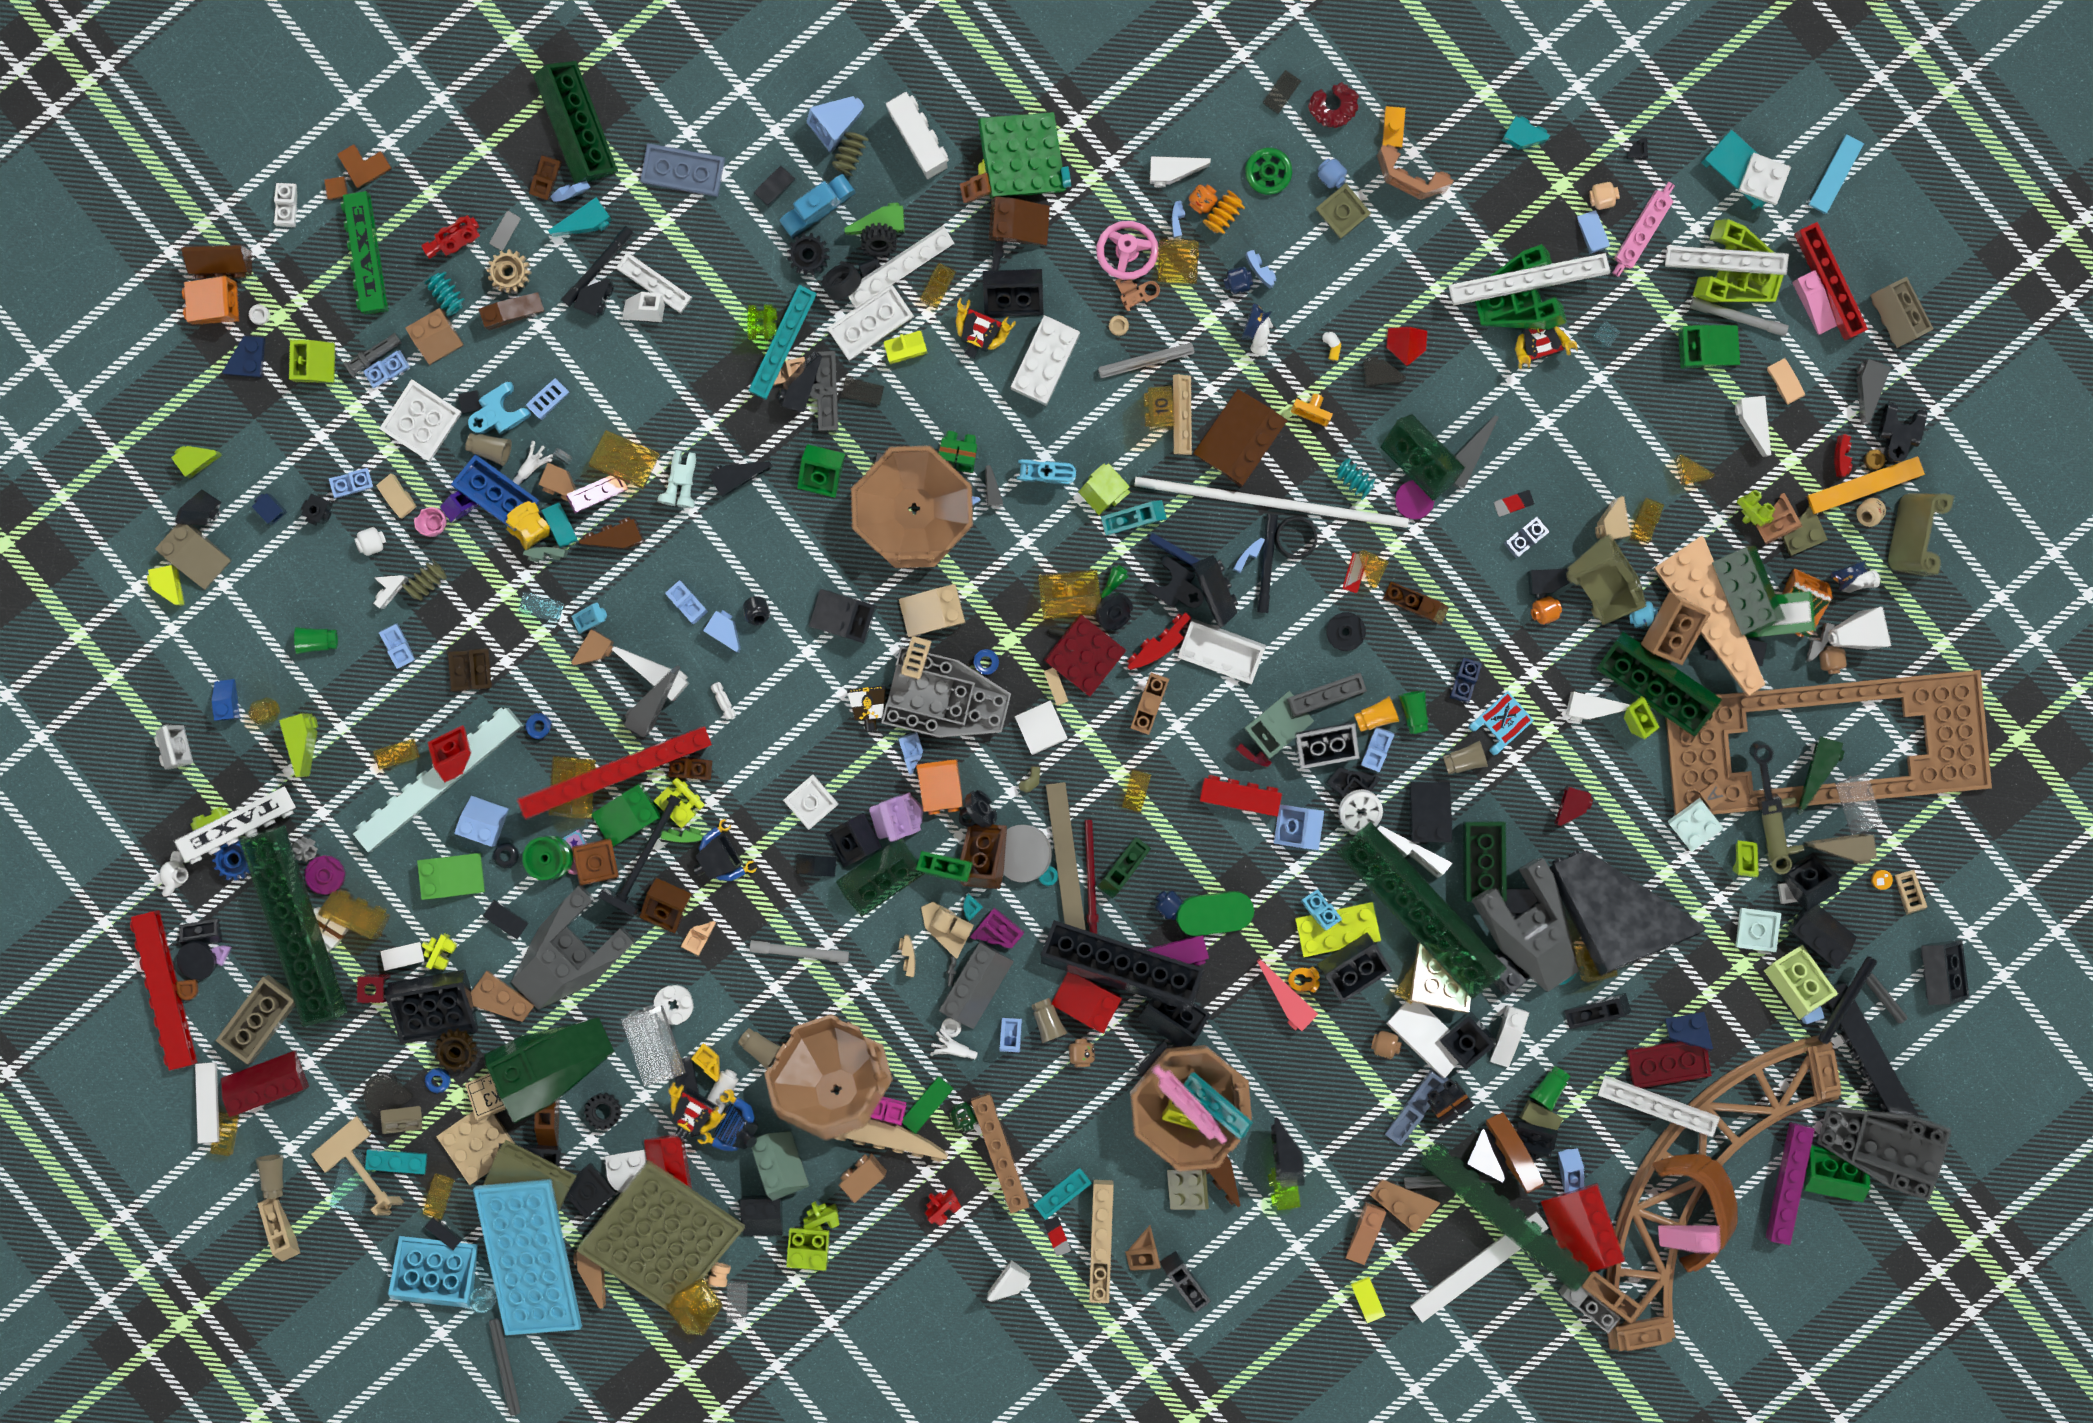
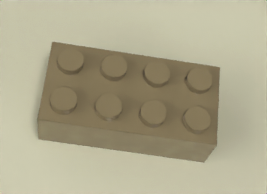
[216,975,301,1064]

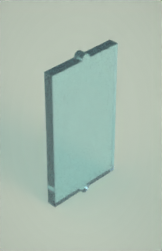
[330,1151,372,1214]

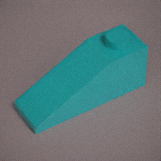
[547,197,612,237]
[1101,500,1167,536]

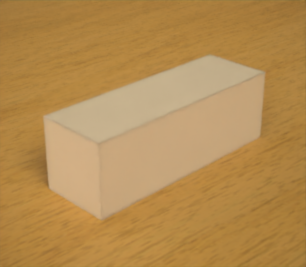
[1044,668,1068,706]

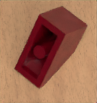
[1554,786,1593,826]

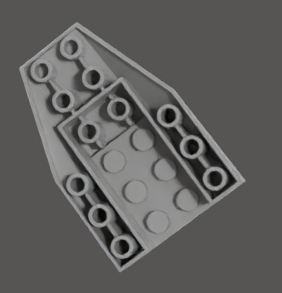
[882,646,1011,737]

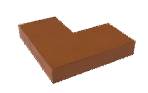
[337,144,392,189]

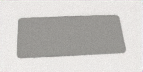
[490,211,521,251]

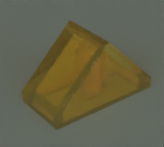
[1675,454,1715,486]
[1358,550,1389,589]

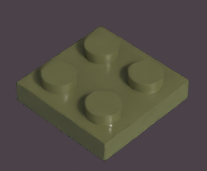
[1315,183,1371,240]
[1167,1169,1209,1210]

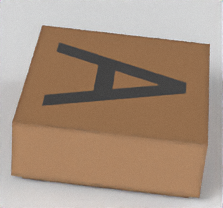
[1699,781,1727,809]

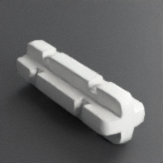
[711,682,736,720]

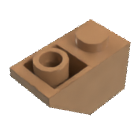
[539,463,576,501]

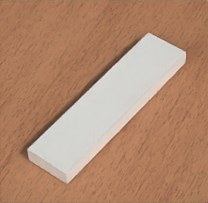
[616,252,692,314]
[195,1062,219,1144]

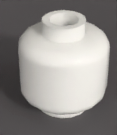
[355,527,386,556]

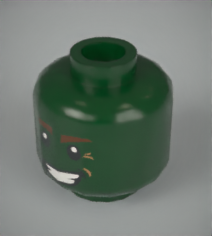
[950,1102,978,1133]

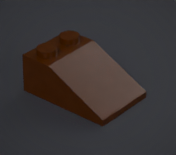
[989,197,1050,246]
[960,824,1007,889]

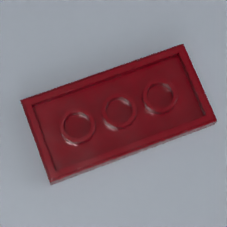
[1626,1041,1712,1088]

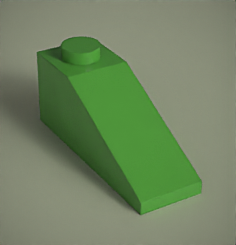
[845,203,905,235]

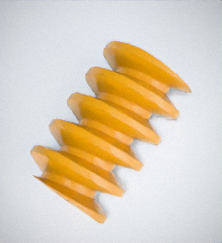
[1203,190,1245,234]

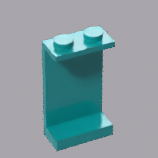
[1701,130,1767,210]

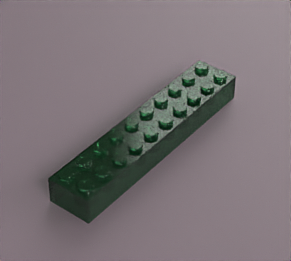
[1336,821,1507,1000]
[239,825,348,1027]

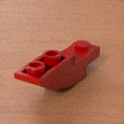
[1127,612,1191,670]

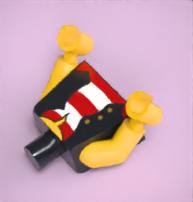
[956,298,1016,359]
[1515,327,1578,369]
[669,1082,726,1139]

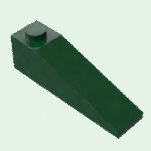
[1796,736,1845,815]

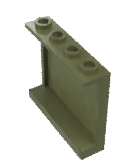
[484,1140,576,1213]

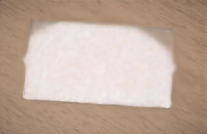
[1835,772,1883,835]

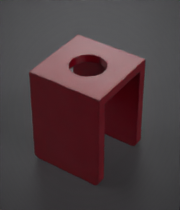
[357,974,391,1003]

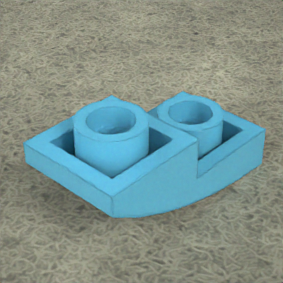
[1301,889,1342,931]

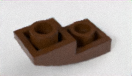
[668,758,712,780]

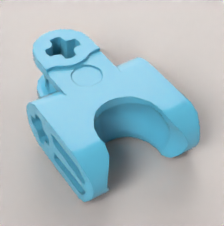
[468,382,531,435]
[1016,459,1076,484]

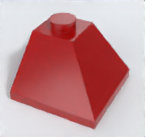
[428,725,471,782]

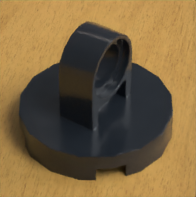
[959,790,997,828]

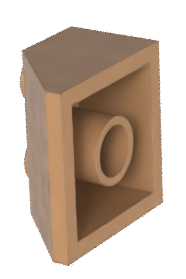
[406,308,464,365]

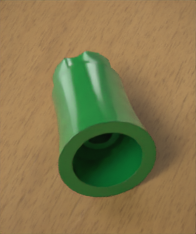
[294,627,338,654]
[1398,690,1429,734]
[1529,1066,1571,1112]

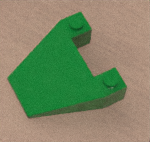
[1475,244,1567,329]

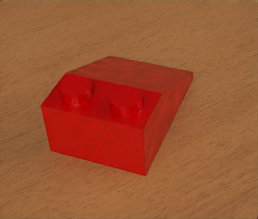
[1051,972,1122,1034]

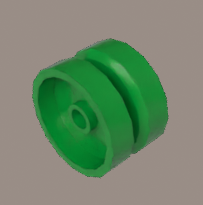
[523,836,573,880]

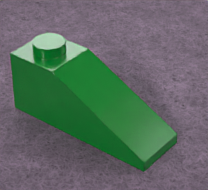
[916,851,972,882]

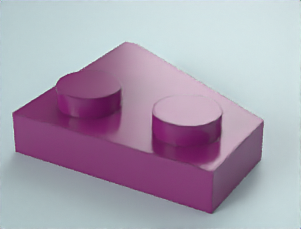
[970,907,1025,948]

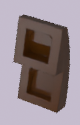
[529,155,562,200]

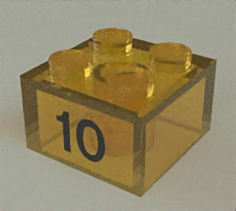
[1143,386,1174,431]

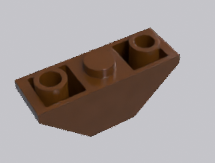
[534,1098,560,1146]

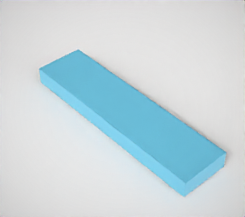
[1808,134,1864,214]

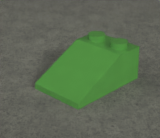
[417,853,485,900]

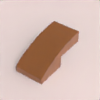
[960,173,991,203]

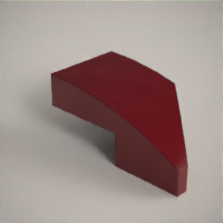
[1235,743,1272,767]

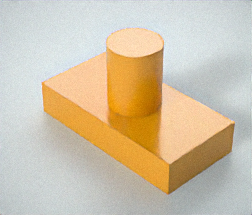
[1382,106,1405,149]
[1290,394,1333,427]

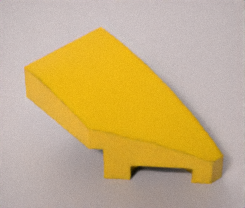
[691,1043,720,1082]

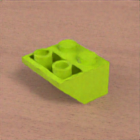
[289,340,335,383]
[786,1228,829,1271]

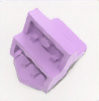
[870,792,923,842]

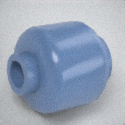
[1318,158,1347,188]

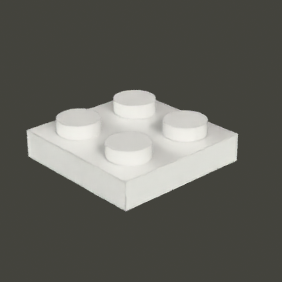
[1738,153,1791,205]

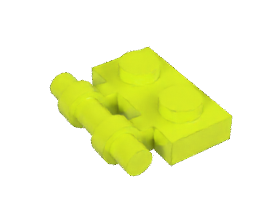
[654,777,705,829]

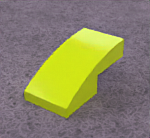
[1351,1277,1385,1323]

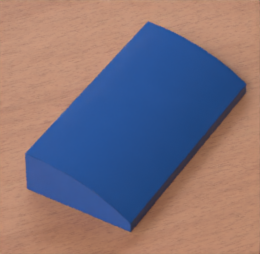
[451,454,539,531]

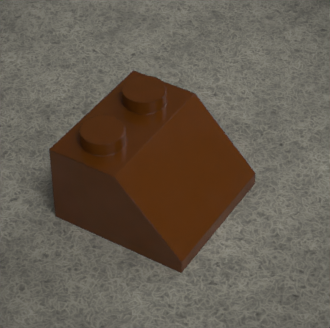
[639,878,692,934]

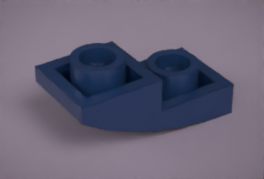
[1450,657,1482,703]

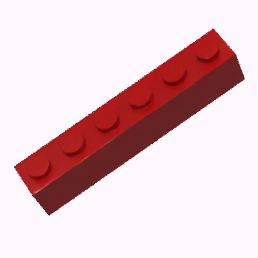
[1794,222,1868,341]

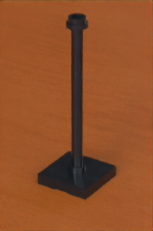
[598,794,681,916]

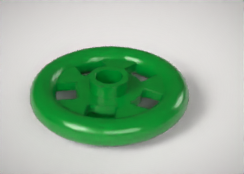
[1245,148,1292,195]

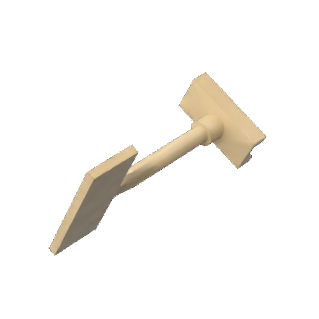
[311,1116,404,1216]

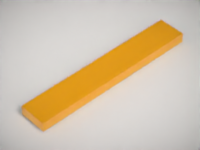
[1807,456,1925,515]

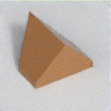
[1125,1225,1161,1270]

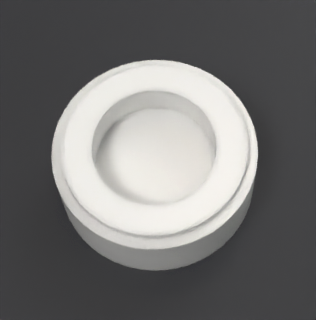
[249,304,270,325]
[941,1017,961,1038]

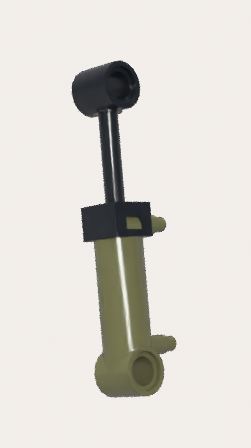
[1749,741,1804,874]

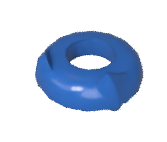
[974,649,999,675]
[526,713,552,739]
[425,1068,451,1093]

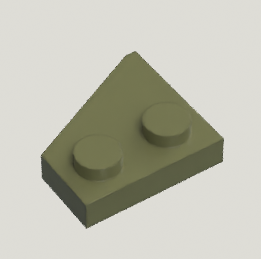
[1782,506,1828,556]

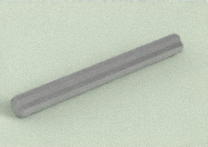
[1098,343,1194,378]

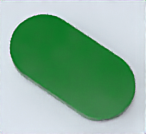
[1176,891,1254,936]

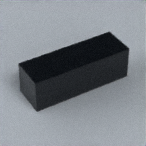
[425,1216,463,1250]

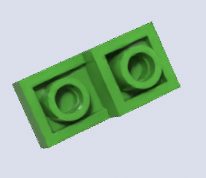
[660,827,704,842]

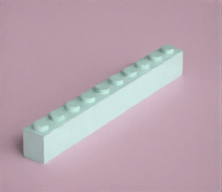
[353,708,524,852]

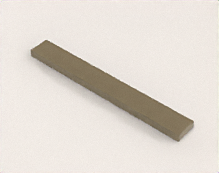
[1046,782,1086,930]

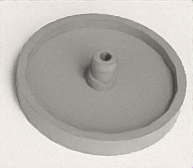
[1003,825,1052,882]

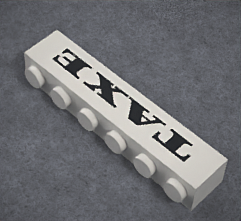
[175,786,296,864]

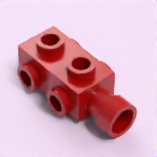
[421,215,480,259]

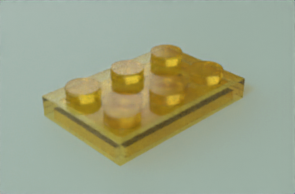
[589,430,660,489]

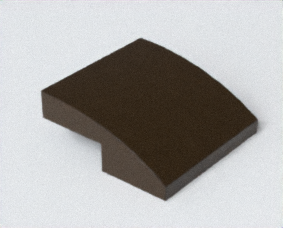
[447,649,492,691]

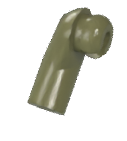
[1019,766,1040,793]

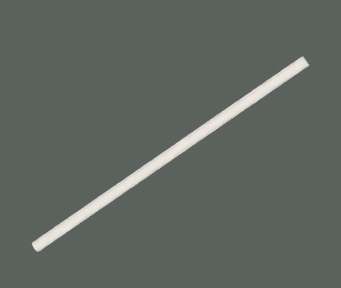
[1134,477,1409,528]

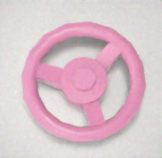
[1096,221,1159,280]

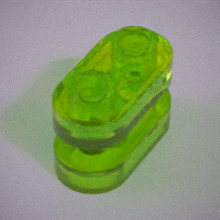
[747,304,777,340]

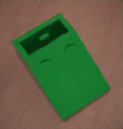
[1678,325,1740,369]

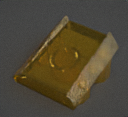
[1158,239,1199,284]

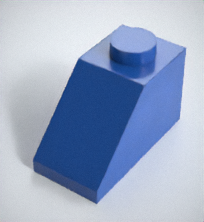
[212,679,240,721]

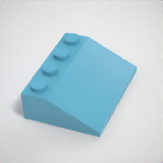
[388,1236,478,1308]

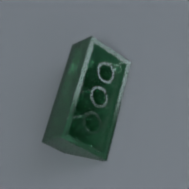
[1380,414,1466,501]
[836,838,924,917]

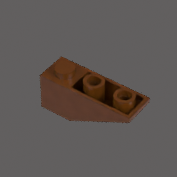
[579,517,645,549]
[1383,582,1449,625]
[1206,1156,1241,1207]

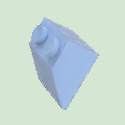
[454,796,509,847]
[1274,805,1324,850]

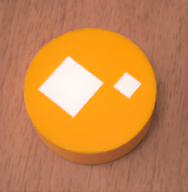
[1871,870,1893,890]

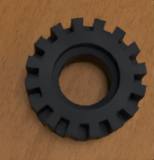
[861,223,897,258]
[584,1093,622,1130]

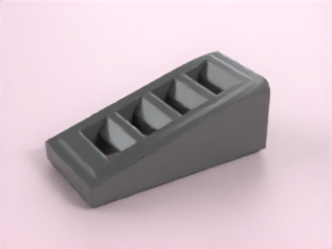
[985,465,1003,507]

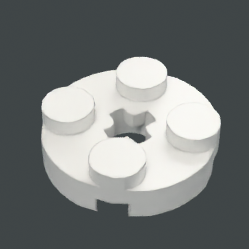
[654,985,694,1025]

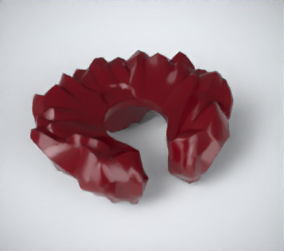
[1308,82,1359,128]

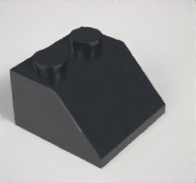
[825,813,882,868]
[1781,853,1840,911]
[1439,1011,1497,1070]
[740,1195,783,1236]

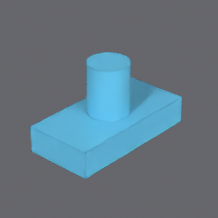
[572,603,607,634]

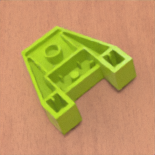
[1693,219,1784,302]

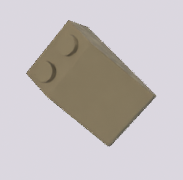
[155,524,232,590]
[1804,833,1877,864]

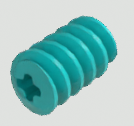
[424,272,465,317]
[1333,458,1375,501]

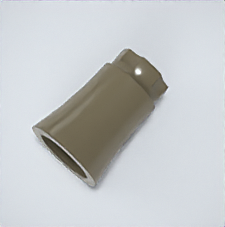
[465,433,512,466]
[1443,741,1488,774]
[1032,998,1067,1043]
[738,1028,781,1070]
[255,1154,284,1199]

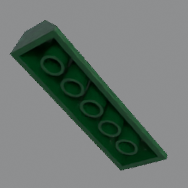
[533,61,618,184]
[1596,632,1722,737]

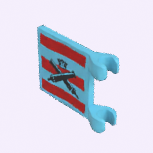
[1468,691,1534,755]

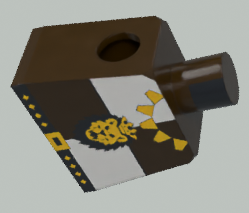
[847,685,886,731]

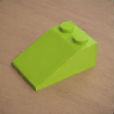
[279,714,318,778]

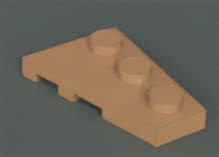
[471,971,534,1022]
[1369,1179,1440,1233]

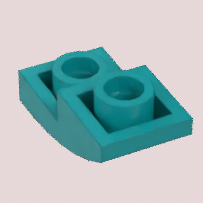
[541,503,577,548]

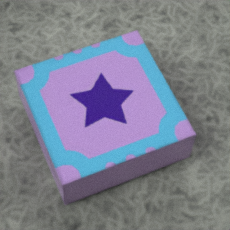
[562,830,586,851]

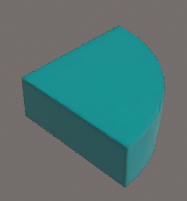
[963,894,983,921]

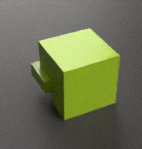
[1078,463,1130,515]

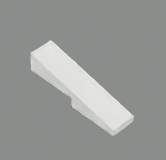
[1373,826,1452,879]

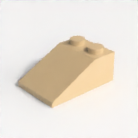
[899,584,966,637]

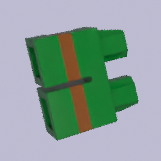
[938,431,977,474]

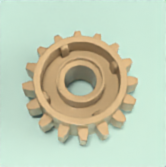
[487,249,531,294]

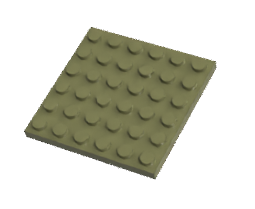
[577,1160,745,1315]

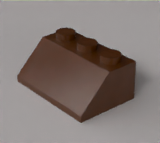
[181,245,252,280]

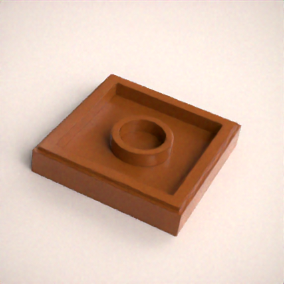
[572,838,619,885]

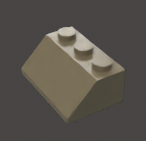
[1870,277,1933,348]

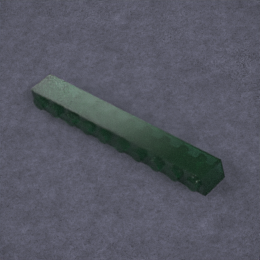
[1418,1143,1591,1292]

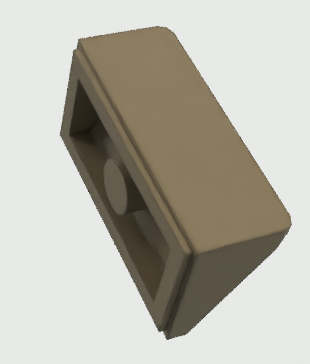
[380,1106,422,1134]

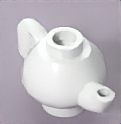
[159,851,188,897]

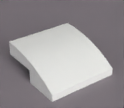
[1015,700,1068,755]

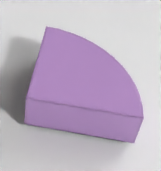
[211,946,232,966]

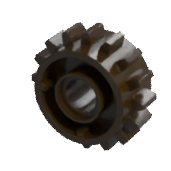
[434,1028,479,1072]

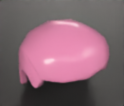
[414,507,447,537]

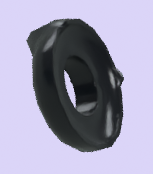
[493,843,519,868]

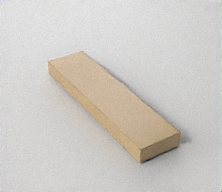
[1173,374,1192,455]

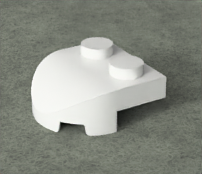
[605,1150,646,1193]

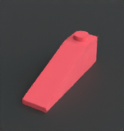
[1257,958,1318,1031]

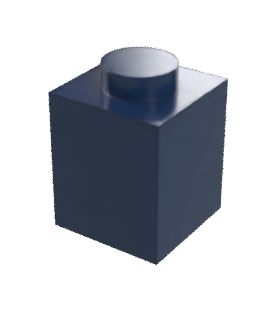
[252,493,287,525]

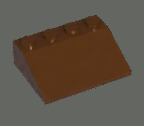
[1193,389,1288,487]

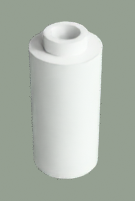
[707,1069,739,1114]

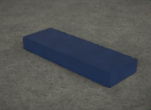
[1148,533,1200,567]

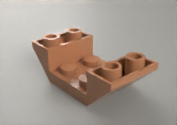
[1377,145,1454,200]

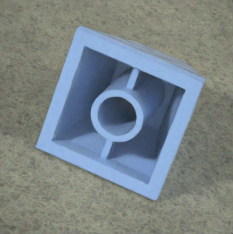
[806,96,864,153]

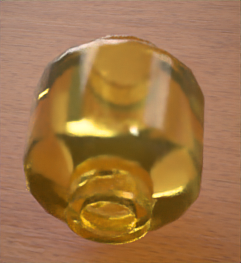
[249,697,280,725]

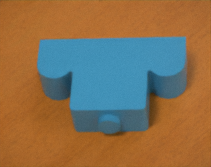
[779,174,856,240]

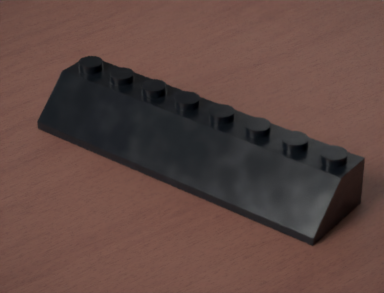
[1041,920,1204,1012]

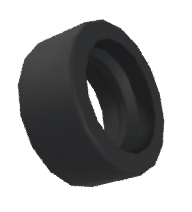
[822,263,862,300]

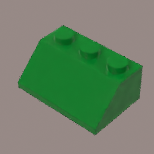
[1804,1146,1871,1203]

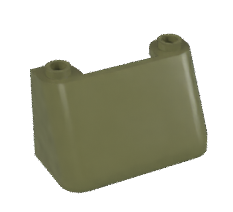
[1888,493,1954,577]
[1566,534,1647,625]

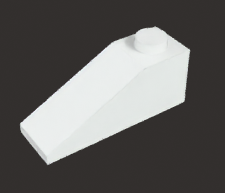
[1150,157,1210,187]
[1735,396,1771,457]
[1566,692,1630,722]
[1490,1005,1529,1067]

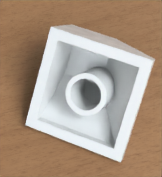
[987,1260,1031,1301]

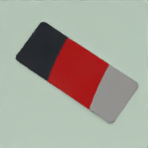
[1494,490,1534,516]
[1044,1216,1071,1256]

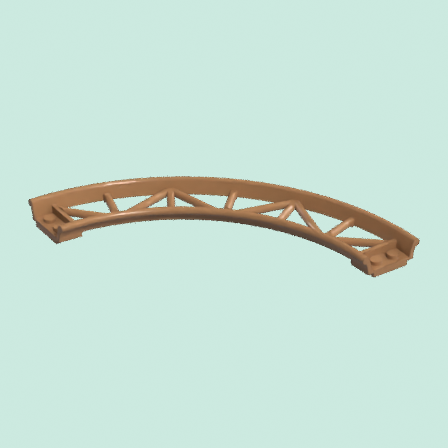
[1606,1035,1841,1351]

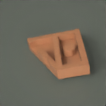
[1756,493,1802,544]

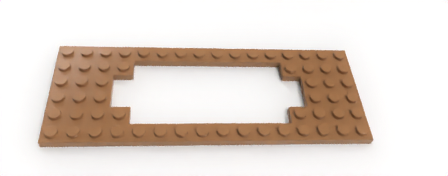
[1665,670,1992,815]

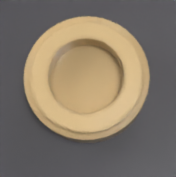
[1109,316,1129,336]

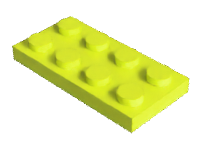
[1295,902,1381,957]

